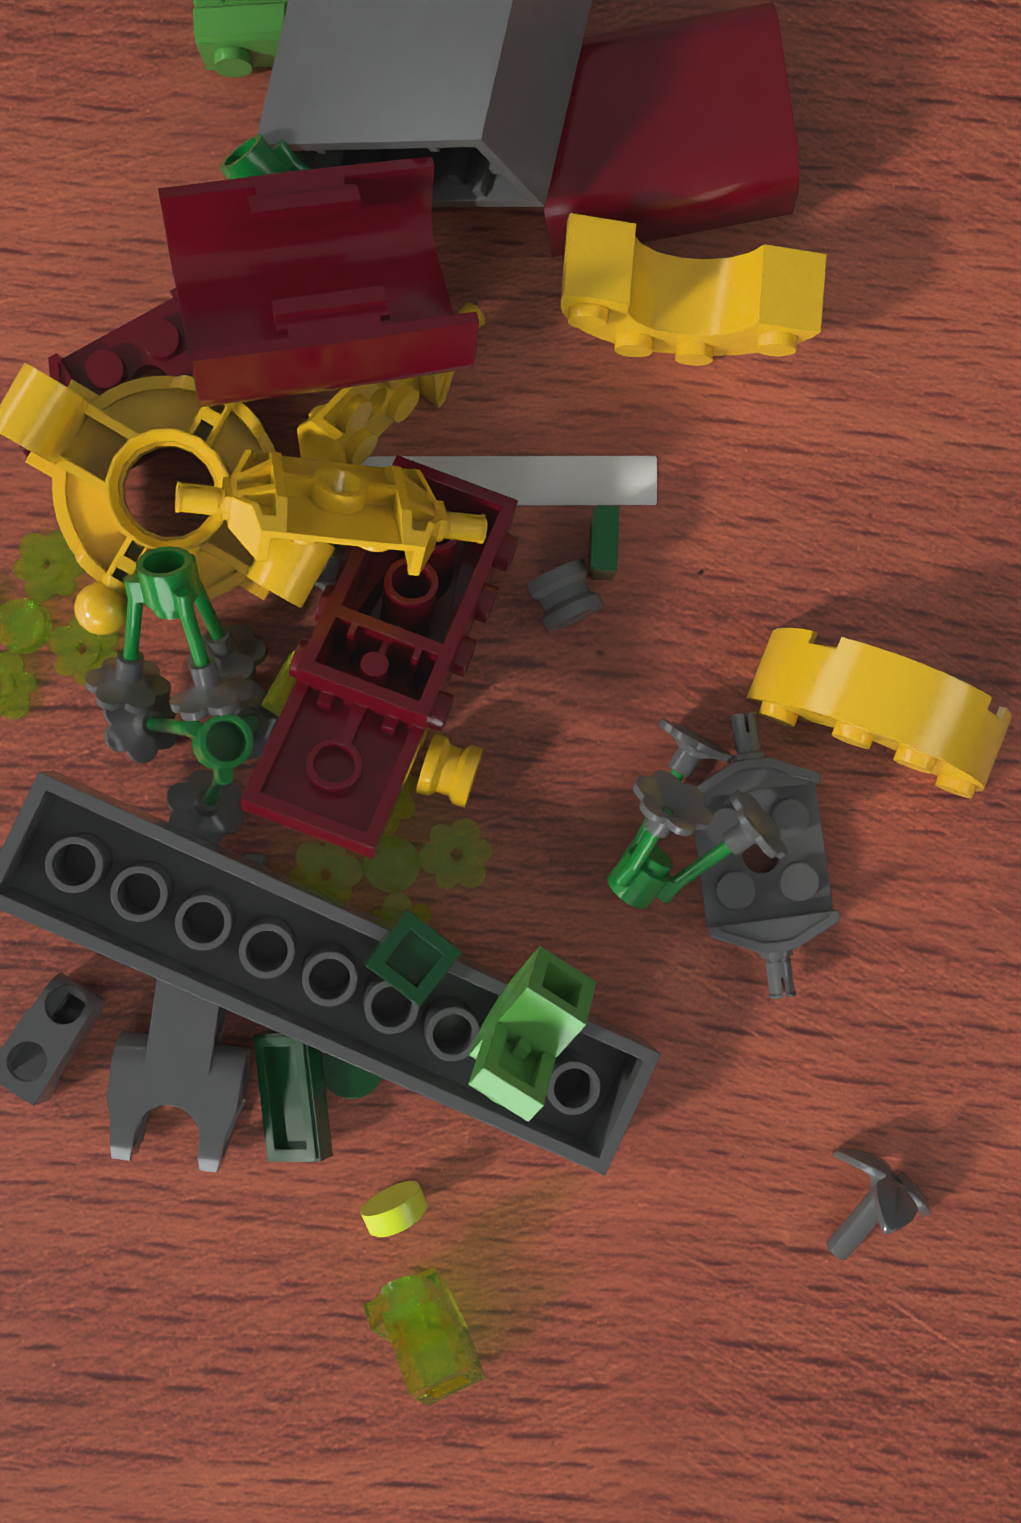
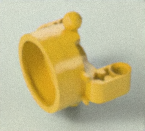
[0,363,336,636]

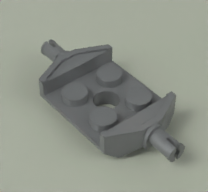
[693,712,840,999]

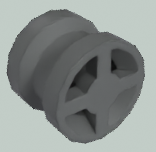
[526,559,604,633]

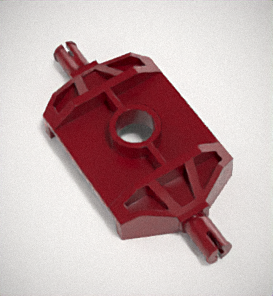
[19,288,246,470]

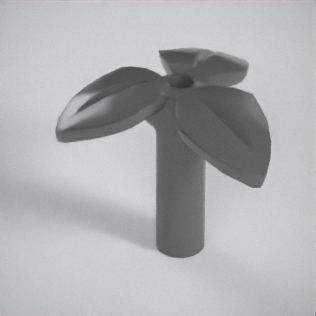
[826,1148,931,1260]

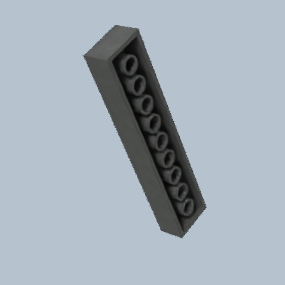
[0,770,661,1176]

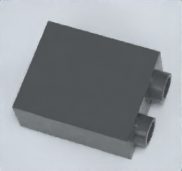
[257,0,592,207]

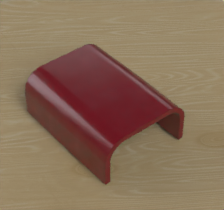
[544,2,799,257]
[158,156,479,407]

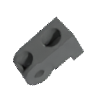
[0,972,106,1106]

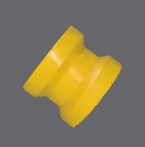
[416,733,484,808]

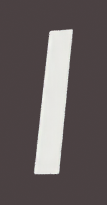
[361,456,657,506]

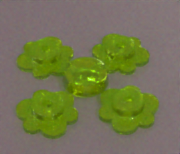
[0,531,119,720]
[289,774,493,928]

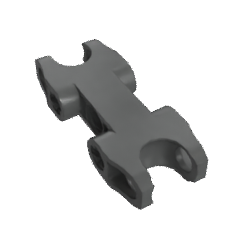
[106,852,269,1173]

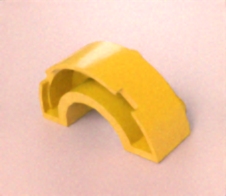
[561,213,827,366]
[746,628,1012,799]

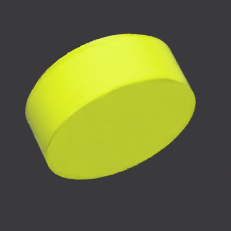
[360,1181,428,1237]

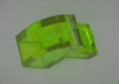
[363,1267,486,1406]

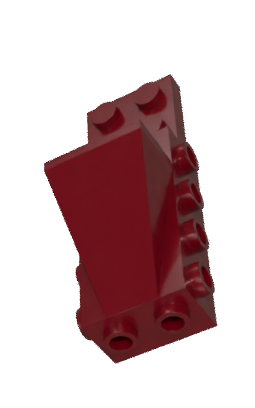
[241,455,520,859]

